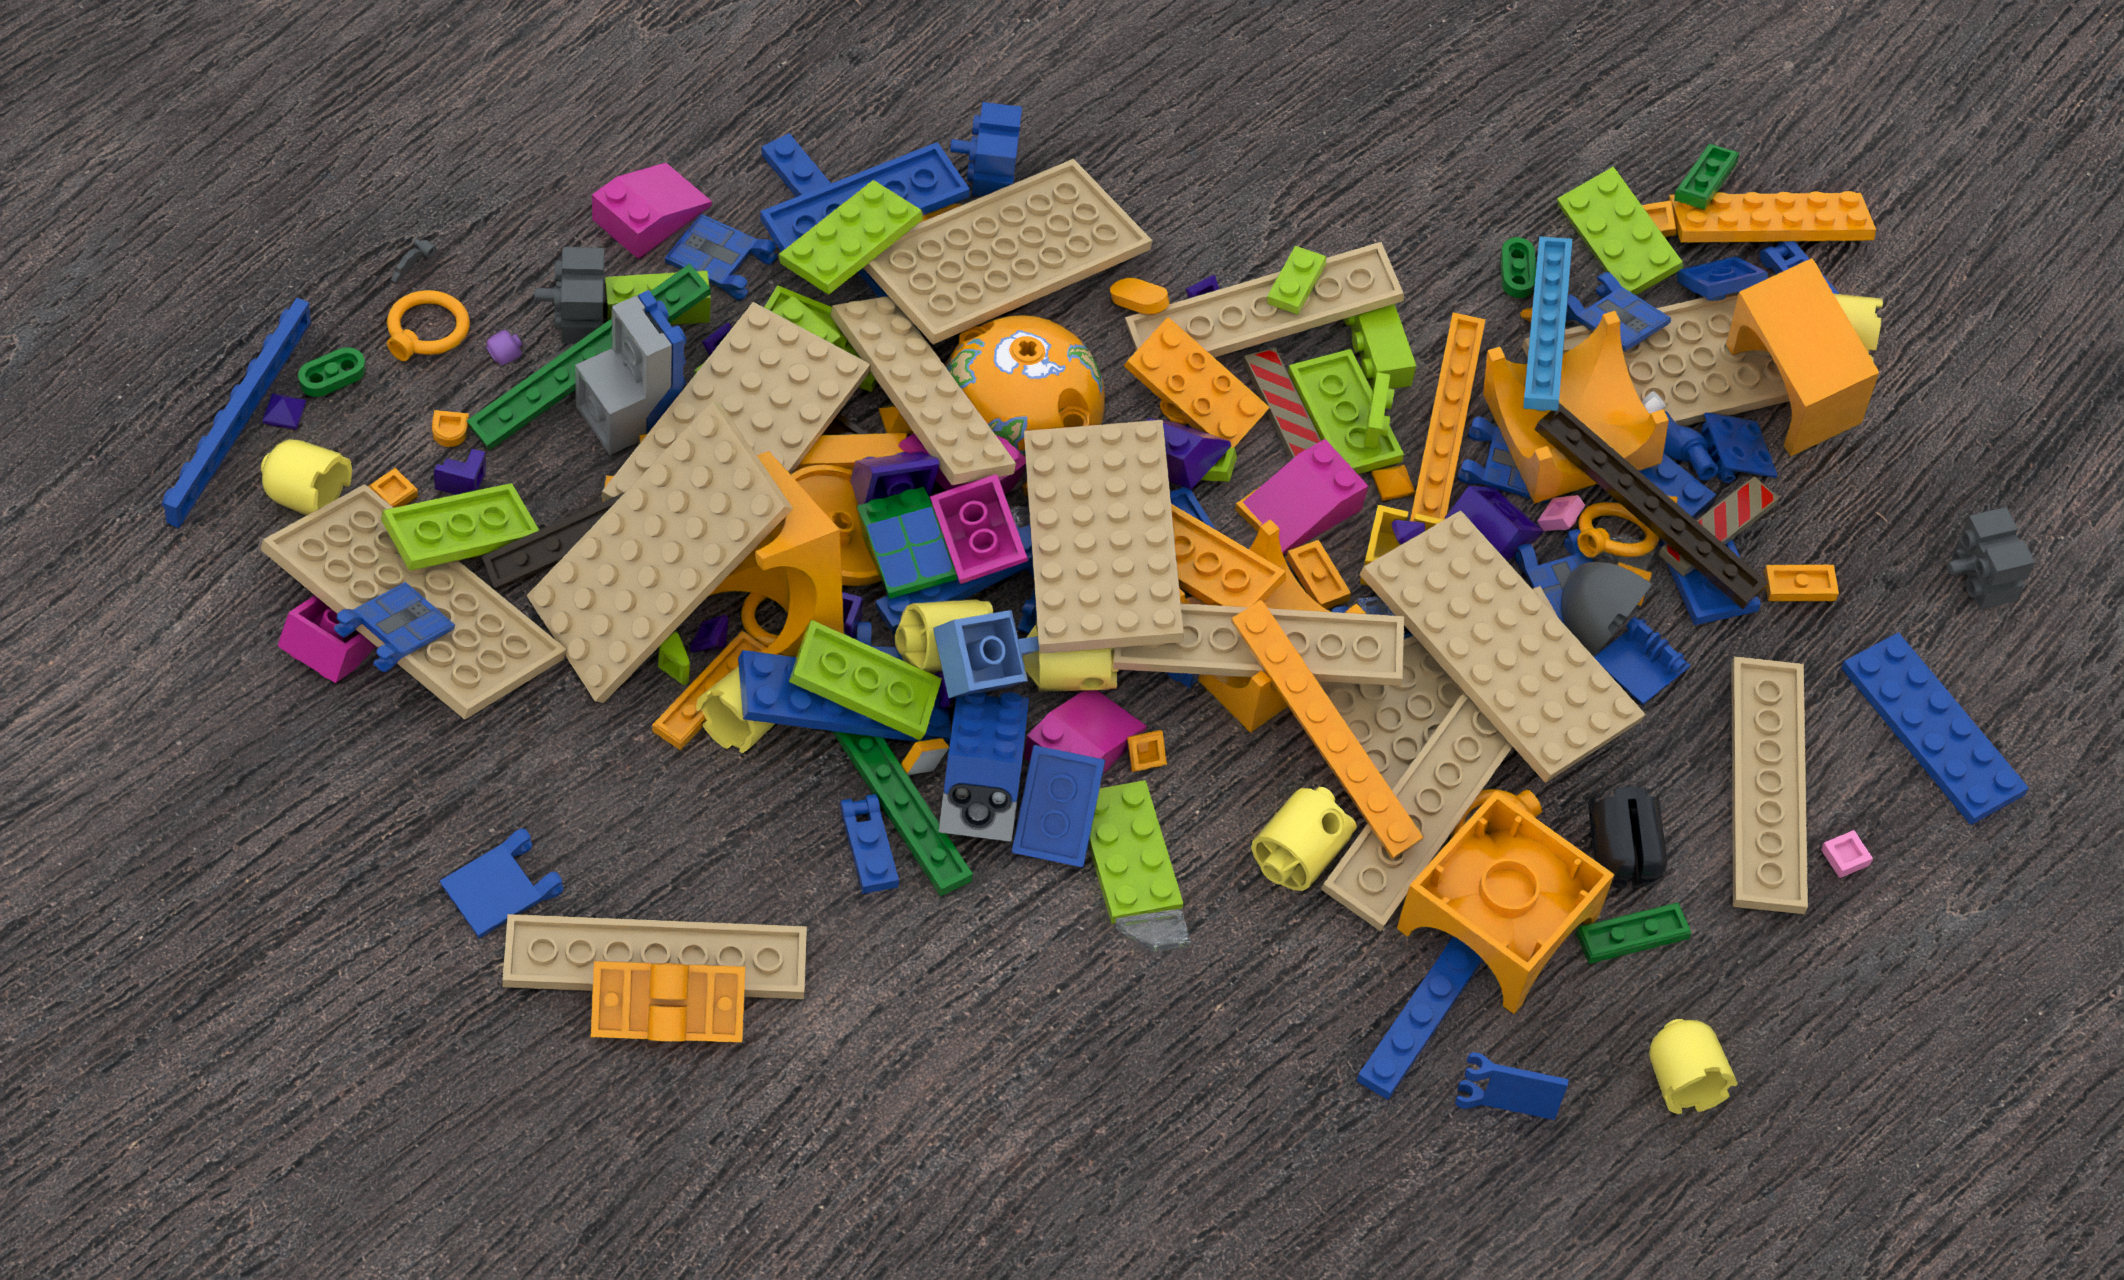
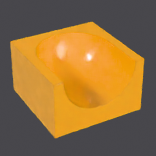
[1726,258,1879,457]

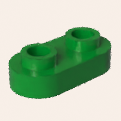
[1500,237,1536,298]
[298,347,365,397]

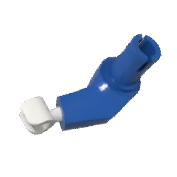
[1642,391,1718,481]

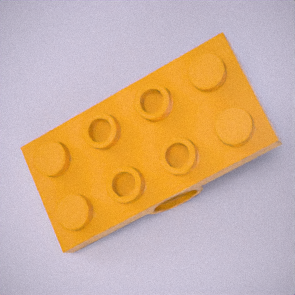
[1123,317,1270,448]
[591,961,746,1042]

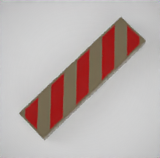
[1243,348,1321,461]
[1659,476,1779,577]

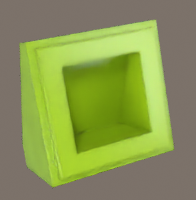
[658,631,690,686]

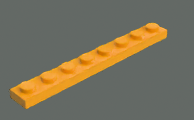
[1410,312,1486,522]
[1231,599,1424,860]

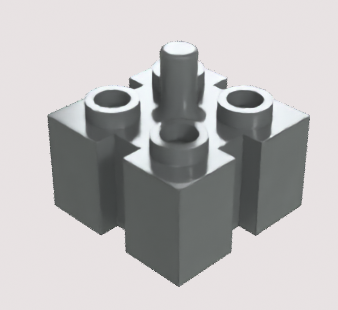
[534,247,604,343]
[1947,507,2035,610]

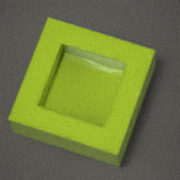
[1201,448,1237,482]

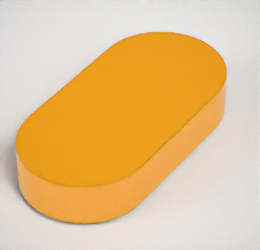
[1110,278,1170,315]

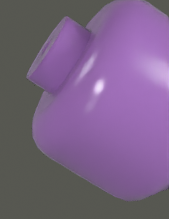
[486,330,523,365]

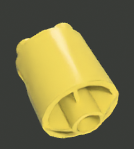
[895,599,993,674]
[1022,621,1119,692]
[1251,787,1357,891]

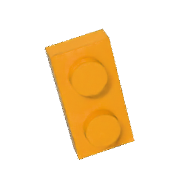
[1286,540,1351,609]
[1763,565,1839,601]

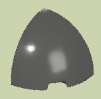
[1561,562,1653,657]

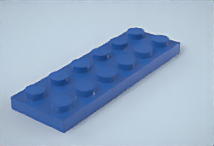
[760,142,970,252]
[1841,632,2029,825]
[738,650,951,744]

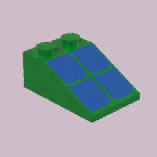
[857,487,957,599]

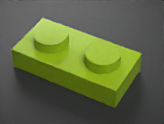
[1267,246,1326,315]
[1364,372,1395,449]

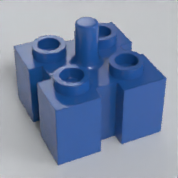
[950,102,1022,197]

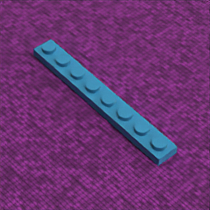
[1523,236,1572,411]

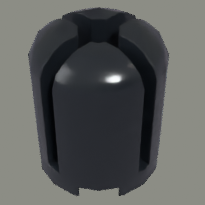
[1588,787,1667,889]

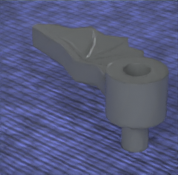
[391,239,437,283]

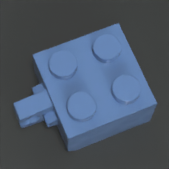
[933,610,1039,698]

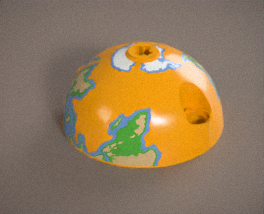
[945,315,1105,458]

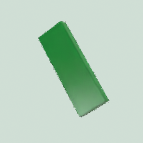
[1674,144,1739,210]
[1576,902,1692,964]

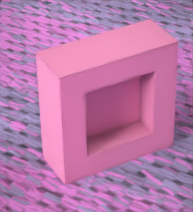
[1537,495,1585,531]
[1821,830,1873,878]

